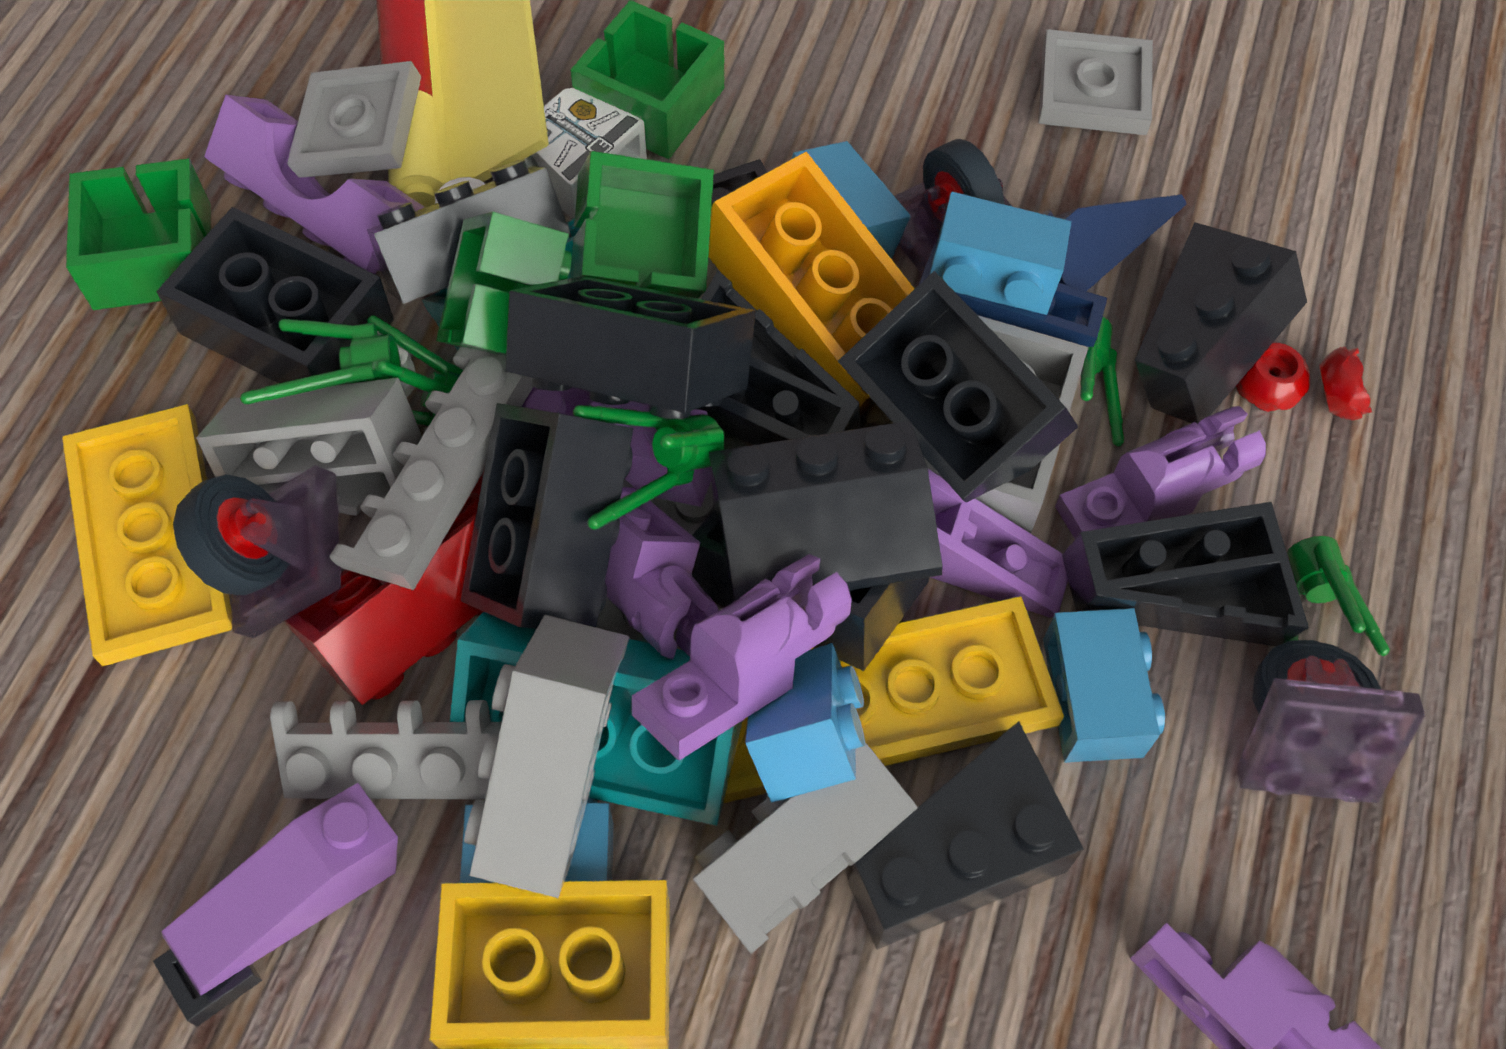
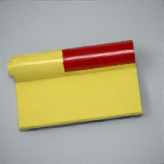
[377,0,549,207]

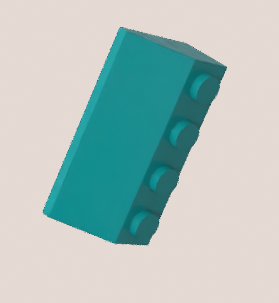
[450,612,743,826]

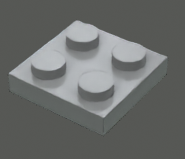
[1038,29,1153,135]
[287,61,421,178]

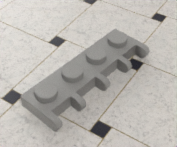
[329,347,533,590]
[270,700,502,799]

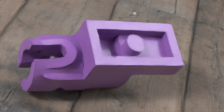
[1055,406,1266,538]
[605,487,719,659]
[632,554,852,761]
[1130,923,1382,1049]

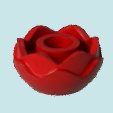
[1236,342,1310,412]
[1319,347,1372,421]

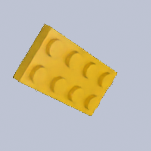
[62,404,235,666]

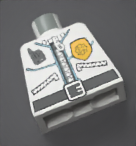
[525,88,647,219]

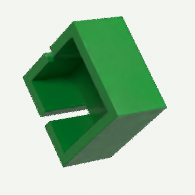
[570,0,725,160]
[570,151,714,299]
[66,158,211,310]
[436,211,572,356]

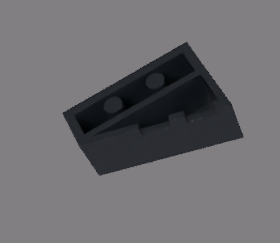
[1135,222,1307,424]
[697,270,862,445]
[1062,502,1309,647]
[848,721,1084,950]

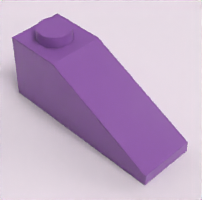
[928,469,1068,618]
[162,783,398,995]

